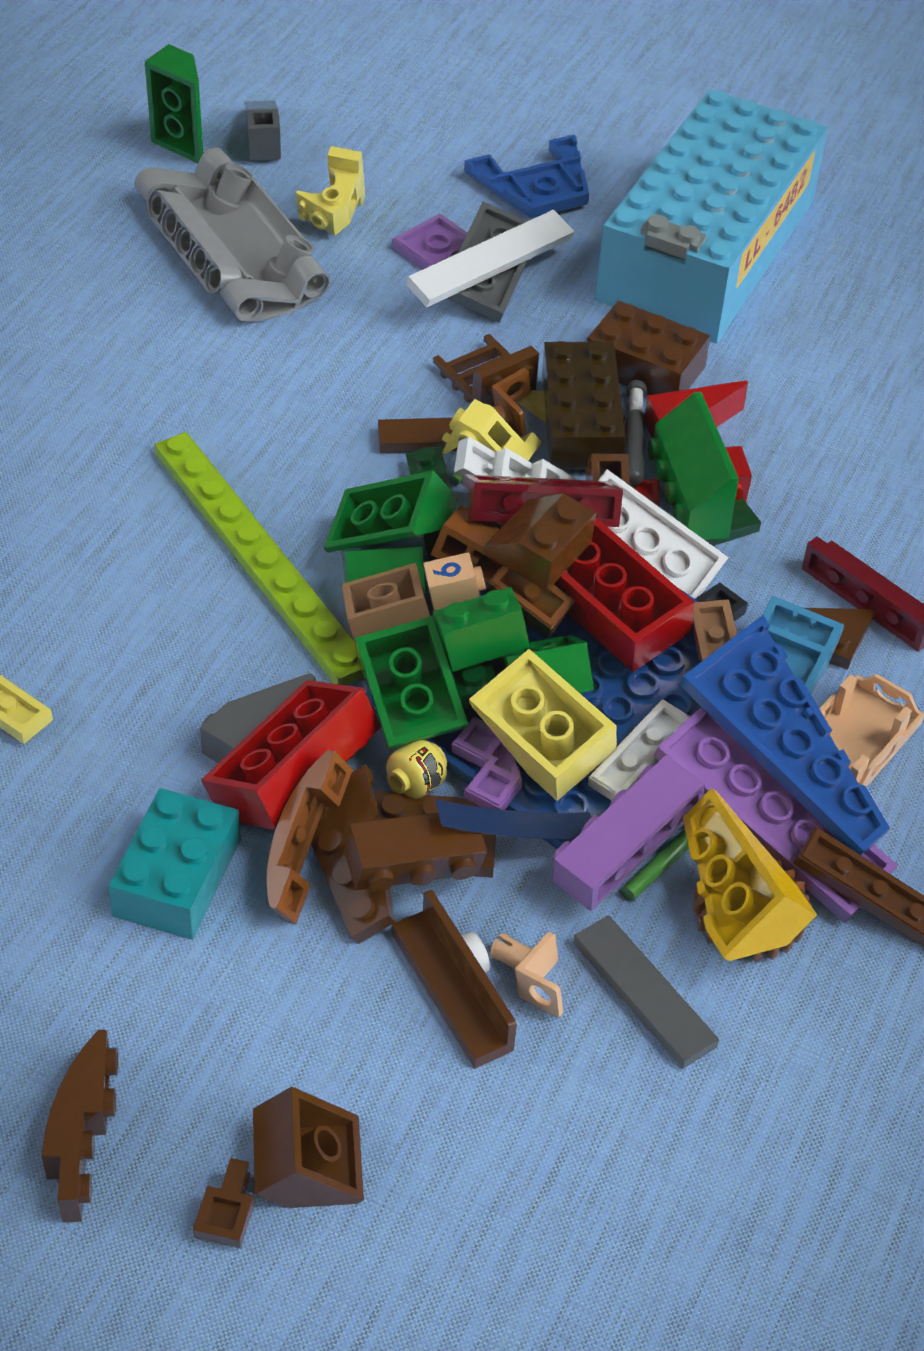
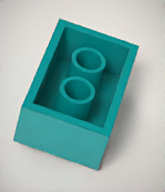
[108,788,241,940]

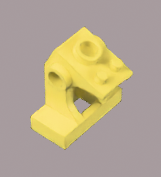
[296,146,365,236]
[442,399,542,461]

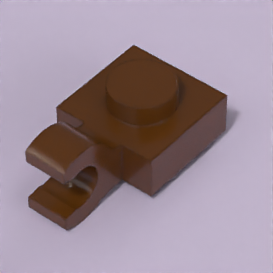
[193,1158,254,1249]

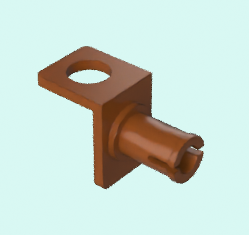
[492,368,531,437]

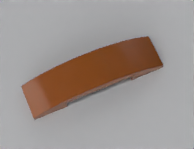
[266,750,353,924]

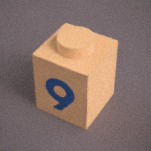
[423,552,486,611]

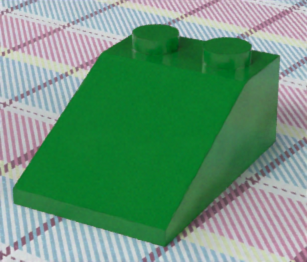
[355,616,468,750]

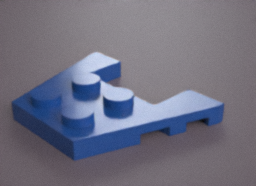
[464,134,589,218]

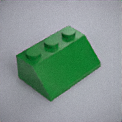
[144,44,203,163]
[323,470,459,553]

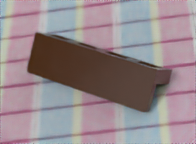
[391,889,517,1069]

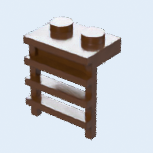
[433,334,539,407]

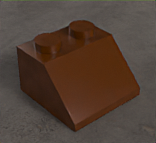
[482,493,596,591]
[253,1086,364,1208]

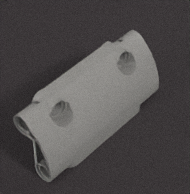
[134,147,330,322]

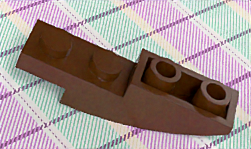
[41,1030,119,1223]

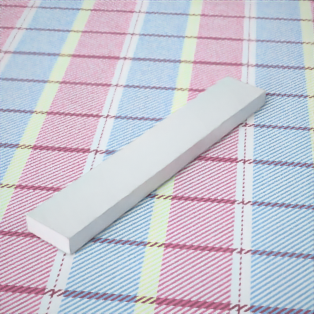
[406,210,575,307]

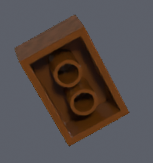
[587,300,711,395]

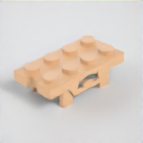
[819,674,924,787]

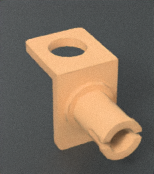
[490,932,563,1018]

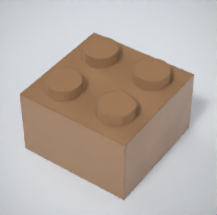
[341,563,431,648]

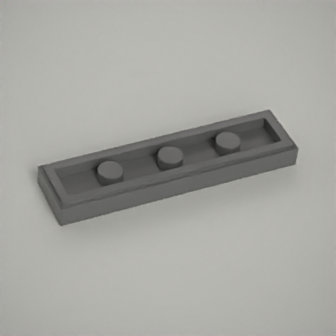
[573,915,719,1069]

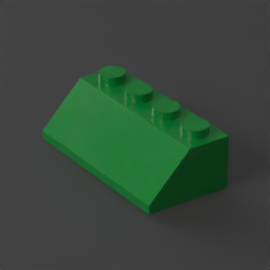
[648,392,739,540]

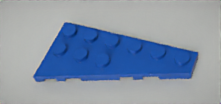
[679,615,890,856]

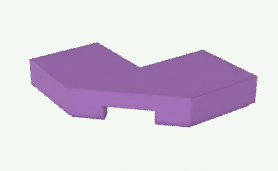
[452,717,522,810]

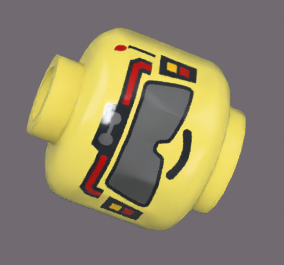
[386,740,447,799]

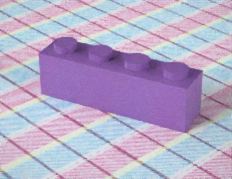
[553,755,705,912]

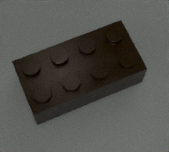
[542,341,625,469]

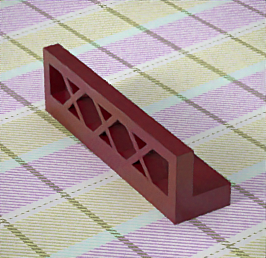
[463,474,623,527]
[801,536,924,652]

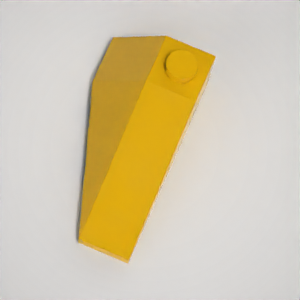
[683,788,817,961]

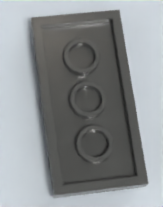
[447,202,528,323]

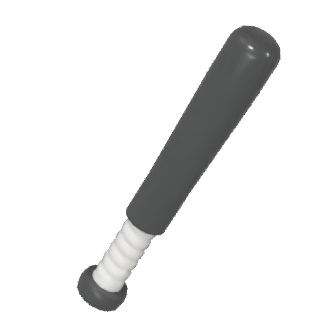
[624,380,647,488]

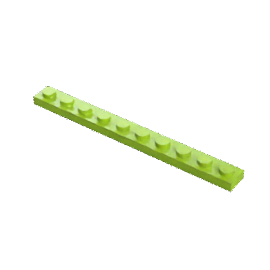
[154,432,364,685]

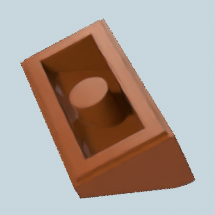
[487,565,575,638]

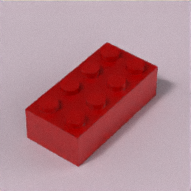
[554,518,695,672]
[201,680,381,830]

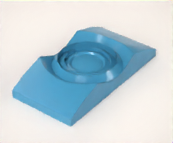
[762,595,844,694]

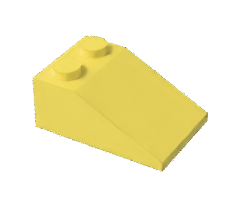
[469,649,617,801]

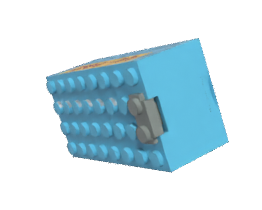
[595,89,828,344]

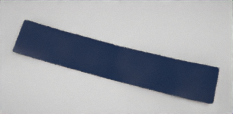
[435,799,591,839]

